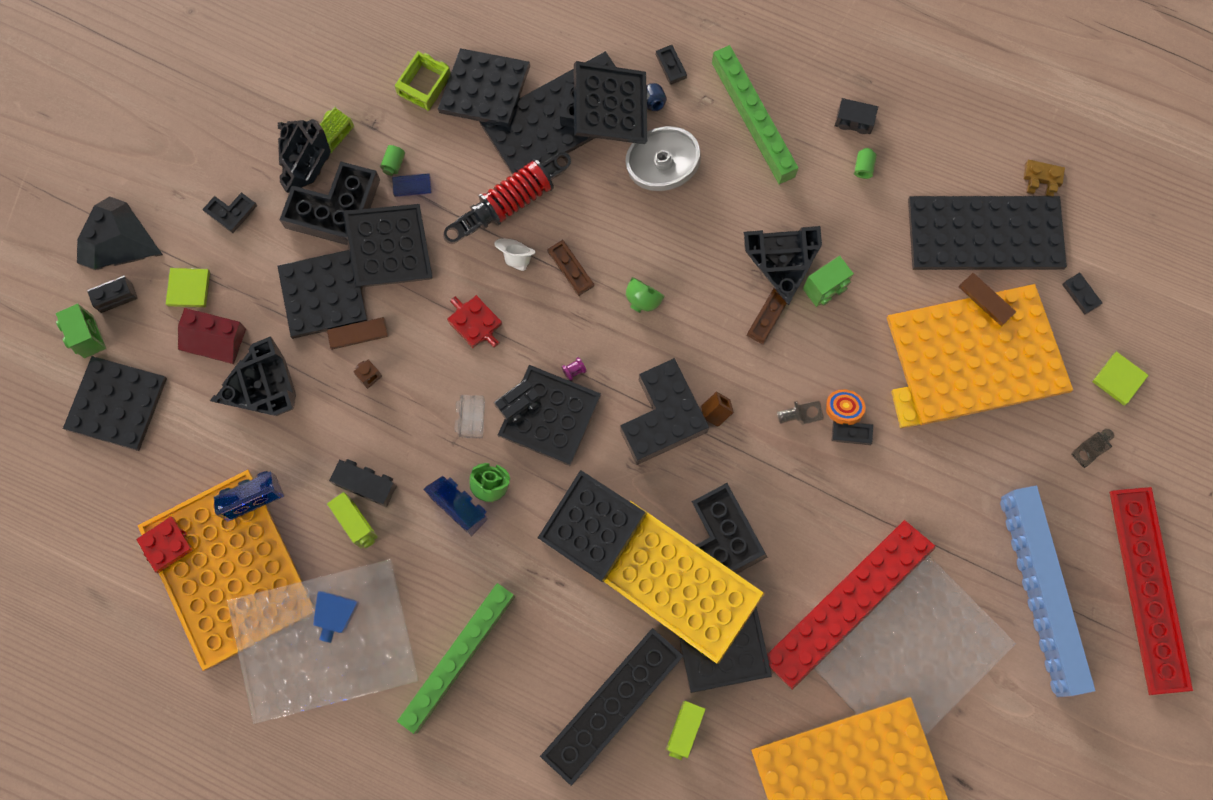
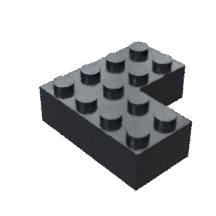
[279,161,380,245]
[620,358,709,465]
[691,483,768,574]

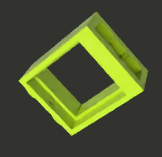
[395,51,451,111]
[327,492,378,549]
[666,701,705,761]

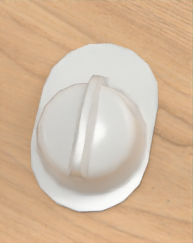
[494,238,536,271]

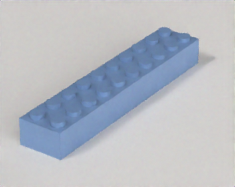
[1000,485,1095,697]

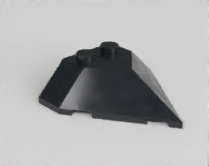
[278,119,331,193]
[77,196,163,270]
[743,226,822,305]
[210,336,296,416]

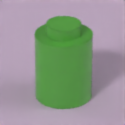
[380,145,405,176]
[854,148,877,179]

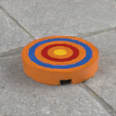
[826,389,866,425]

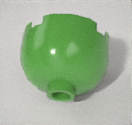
[626,277,665,313]
[469,463,510,502]

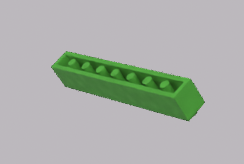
[712,45,798,184]
[397,583,515,734]

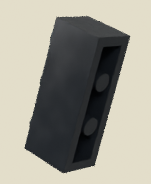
[329,459,397,508]

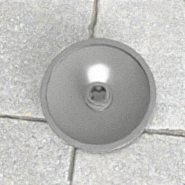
[626,126,701,191]

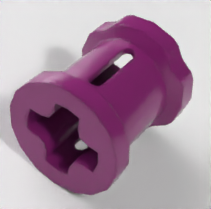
[561,357,587,381]

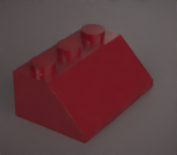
[178,308,246,364]

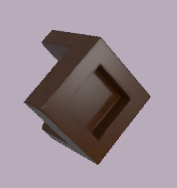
[701,391,734,427]

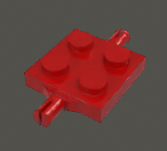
[447,295,502,348]

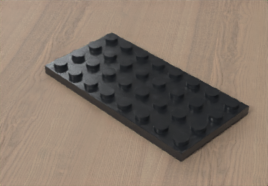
[479,51,616,174]
[908,196,1067,270]

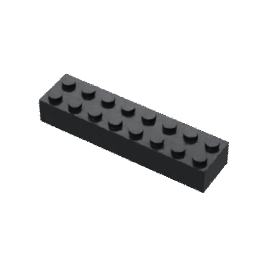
[540,628,683,786]

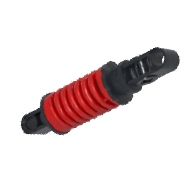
[443,152,571,244]

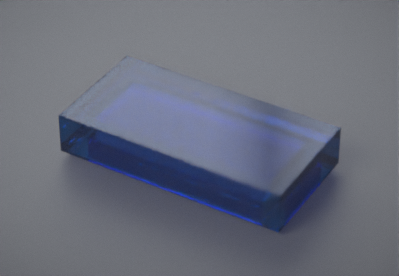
[392,173,432,197]

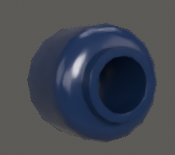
[646,83,667,111]

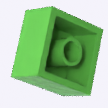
[803,256,854,307]
[56,304,106,358]

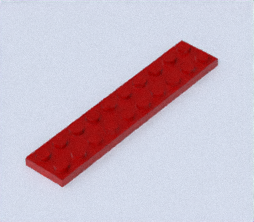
[1109,487,1193,695]
[763,520,935,690]

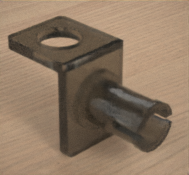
[777,401,824,425]
[1071,429,1114,468]

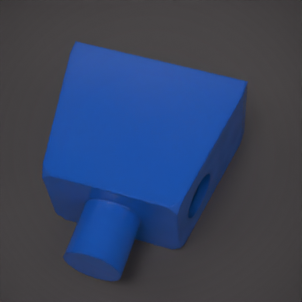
[313,591,359,643]

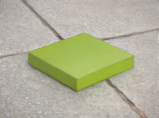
[166,268,210,308]
[1092,351,1149,406]

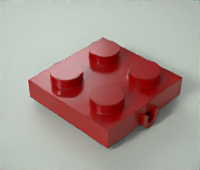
[136,516,193,573]

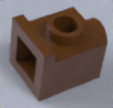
[353,359,382,389]

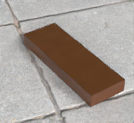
[547,240,594,296]
[959,273,1016,327]
[746,288,787,345]
[327,317,388,350]

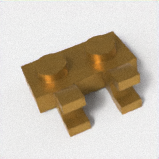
[1023,159,1065,196]

